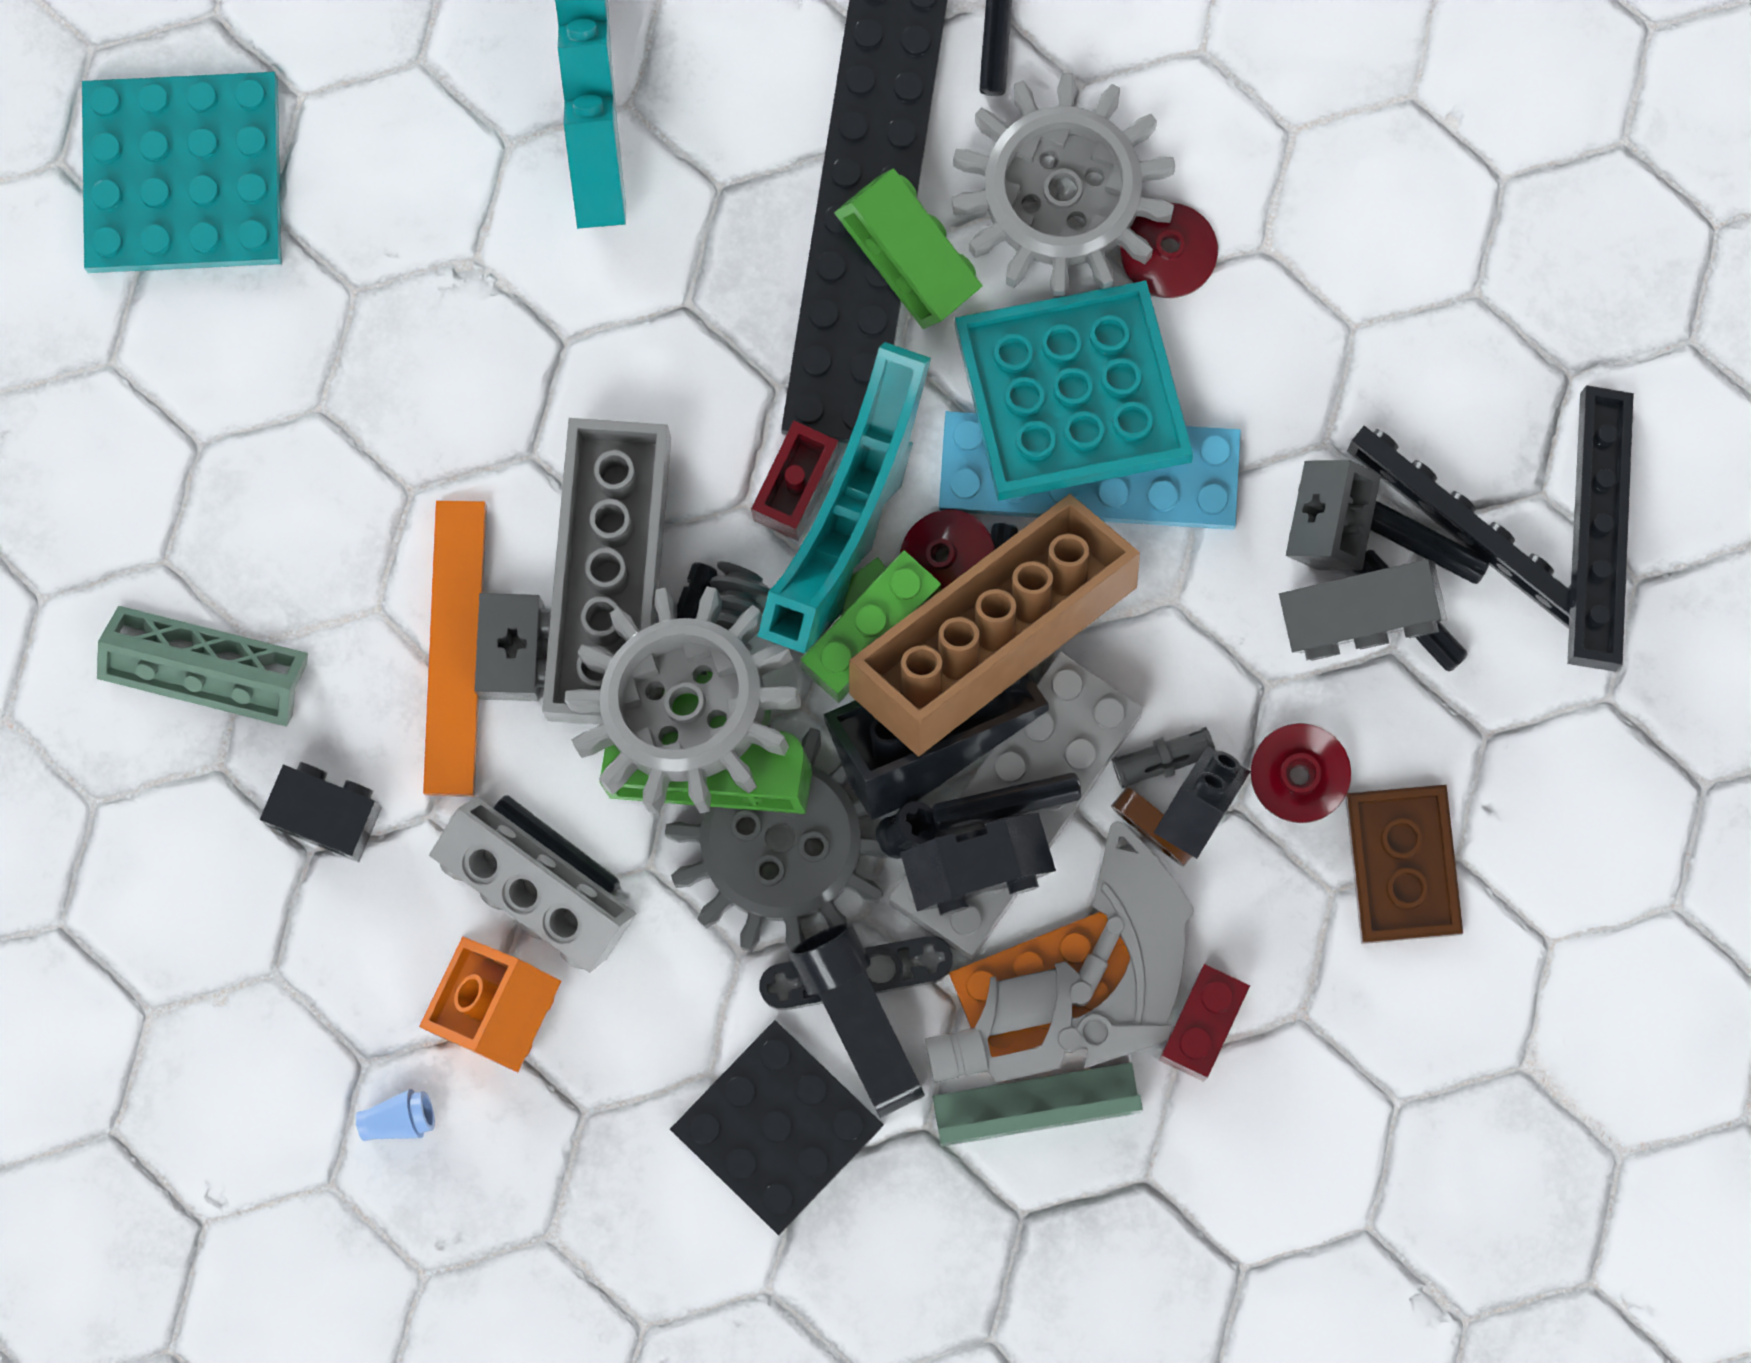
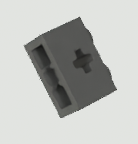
[1285,460,1381,570]
[474,593,551,701]

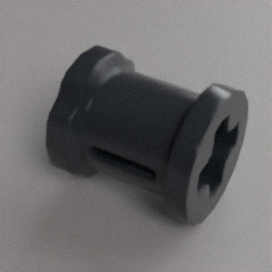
[875,801,938,859]

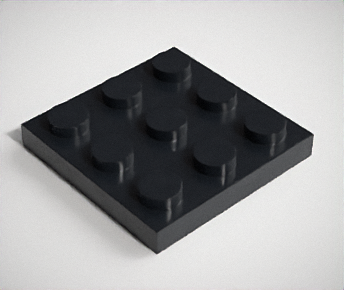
[669,1020,884,1236]

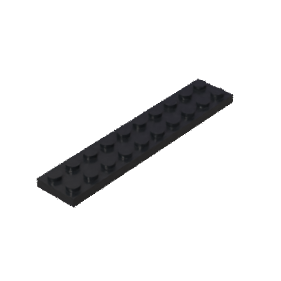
[781,0,948,444]

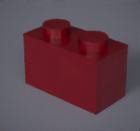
[751,421,840,541]
[1158,964,1251,1082]

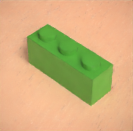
[834,168,983,329]
[800,550,941,704]

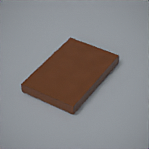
[1345,784,1463,944]

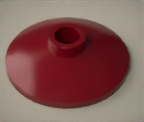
[1120,203,1218,298]
[899,509,995,590]
[1250,723,1351,823]

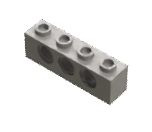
[429,796,637,973]

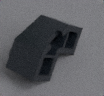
[900,813,1056,916]

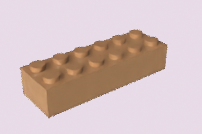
[849,494,1140,757]

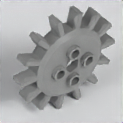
[952,73,1176,298]
[565,587,801,814]

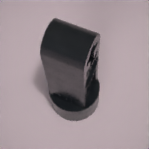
[788,923,925,1119]

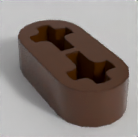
[1111,787,1192,867]

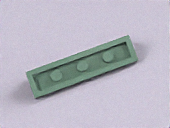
[97,606,308,727]
[932,1062,1143,1147]

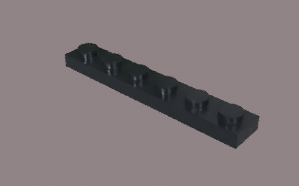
[1567,385,1634,672]
[1347,425,1571,629]

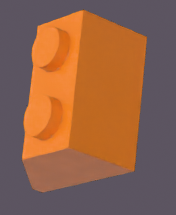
[419,936,562,1073]

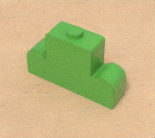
[599,671,812,814]

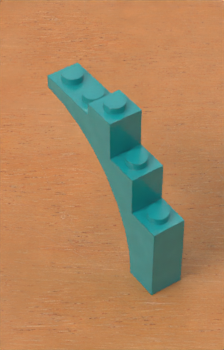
[555,0,626,229]
[757,342,931,654]

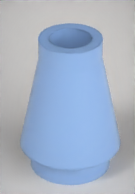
[356,1089,435,1141]

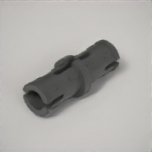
[1112,727,1215,789]

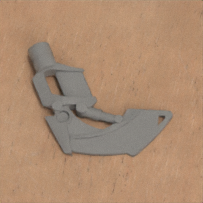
[925,821,1194,1083]

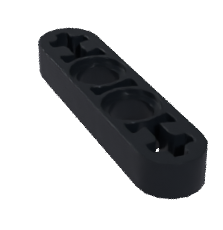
[759,936,953,1010]

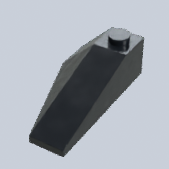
[823,673,1049,820]

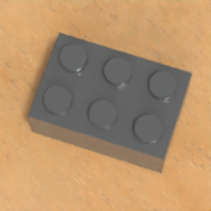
[1278,559,1448,661]

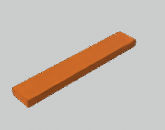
[423,500,487,797]

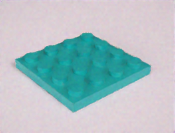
[82,72,282,273]
[954,281,1193,501]

